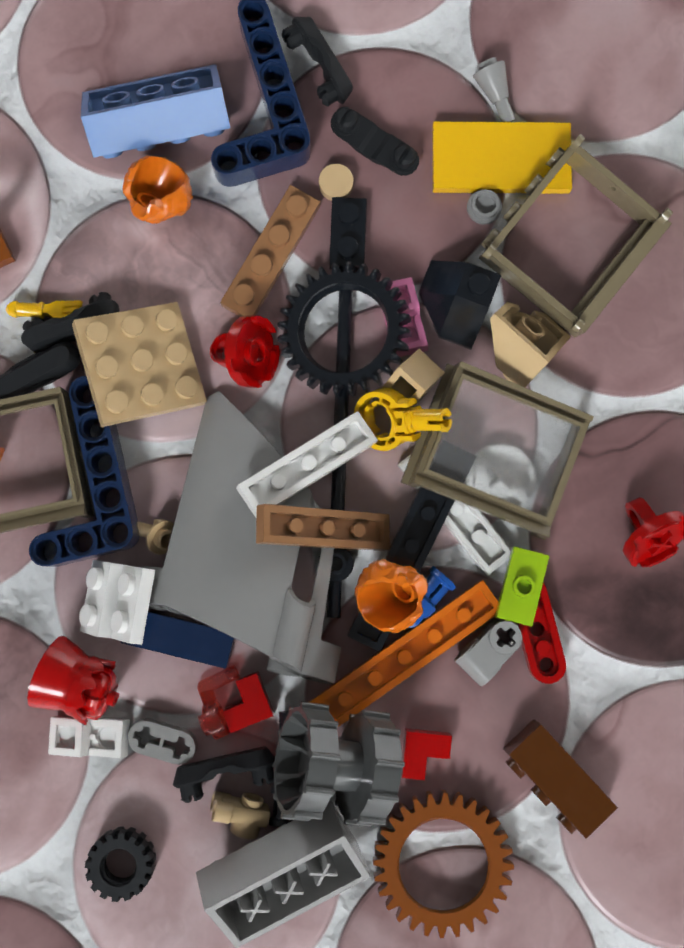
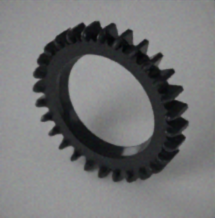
[277,261,412,397]

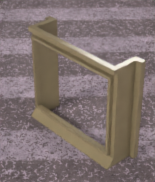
[0,387,96,533]

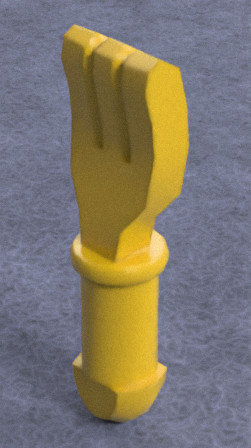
[6,300,83,319]

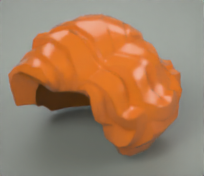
[122,156,193,224]
[355,559,428,633]

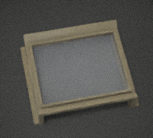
[401,361,594,540]

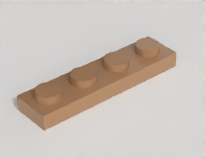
[220,185,321,317]
[256,504,390,551]

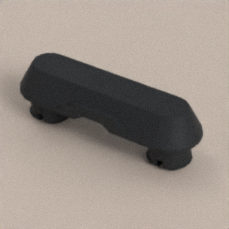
[282,17,353,107]
[331,107,419,176]
[21,292,119,353]
[0,342,81,399]
[173,746,275,803]

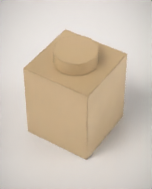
[382,349,445,407]

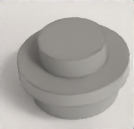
[467,189,502,225]

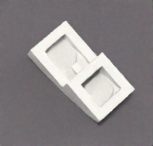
[48,716,130,758]

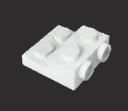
[79,560,155,645]

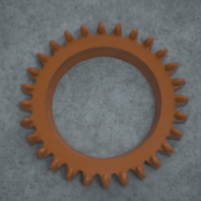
[372,790,514,938]

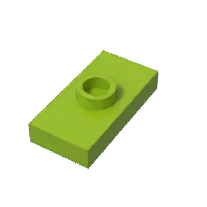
[495,546,549,627]

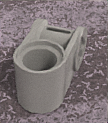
[454,618,522,686]

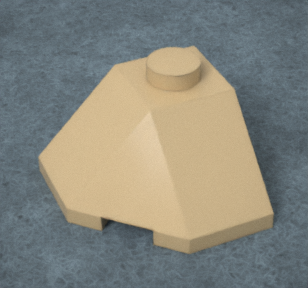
[490,302,571,387]

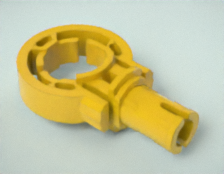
[354,387,452,451]

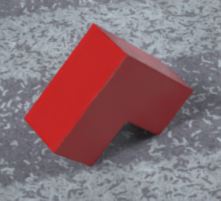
[223,671,274,733]
[401,728,452,780]

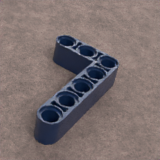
[211,0,311,187]
[29,376,140,567]

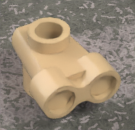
[210,791,270,839]

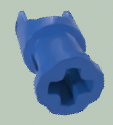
[408,566,456,628]

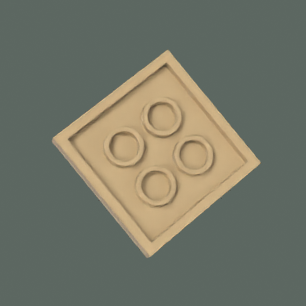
[72,302,207,427]

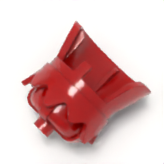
[27,636,120,725]

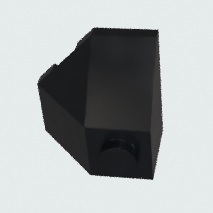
[418,260,501,350]

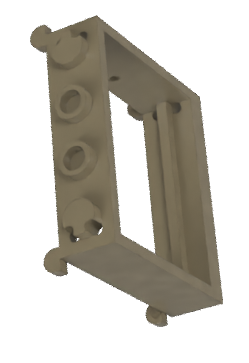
[479,134,673,338]

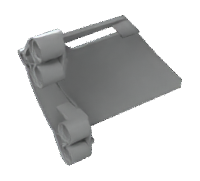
[141,391,342,684]

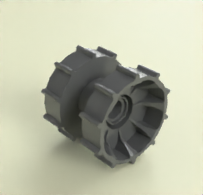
[272,701,405,827]

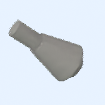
[473,57,515,122]

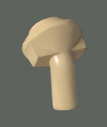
[137,519,174,555]

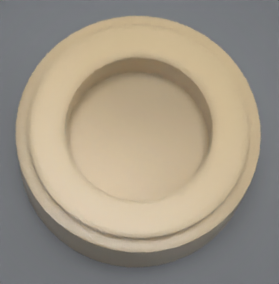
[319,164,354,201]

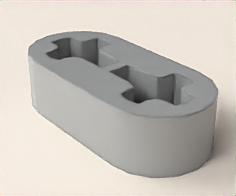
[128,718,198,765]

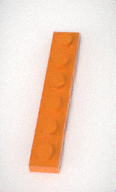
[308,580,498,727]

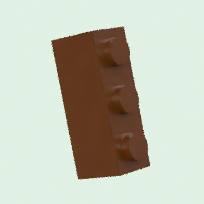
[503,719,618,839]

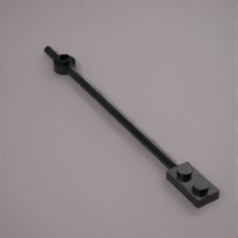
[318,197,367,618]

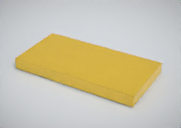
[432,121,572,194]

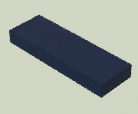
[121,611,234,669]

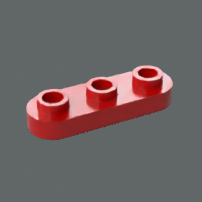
[516,583,566,684]

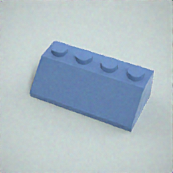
[81,64,231,158]

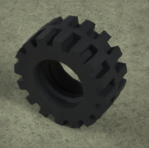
[85,826,156,902]

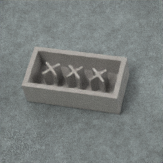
[196,801,371,948]

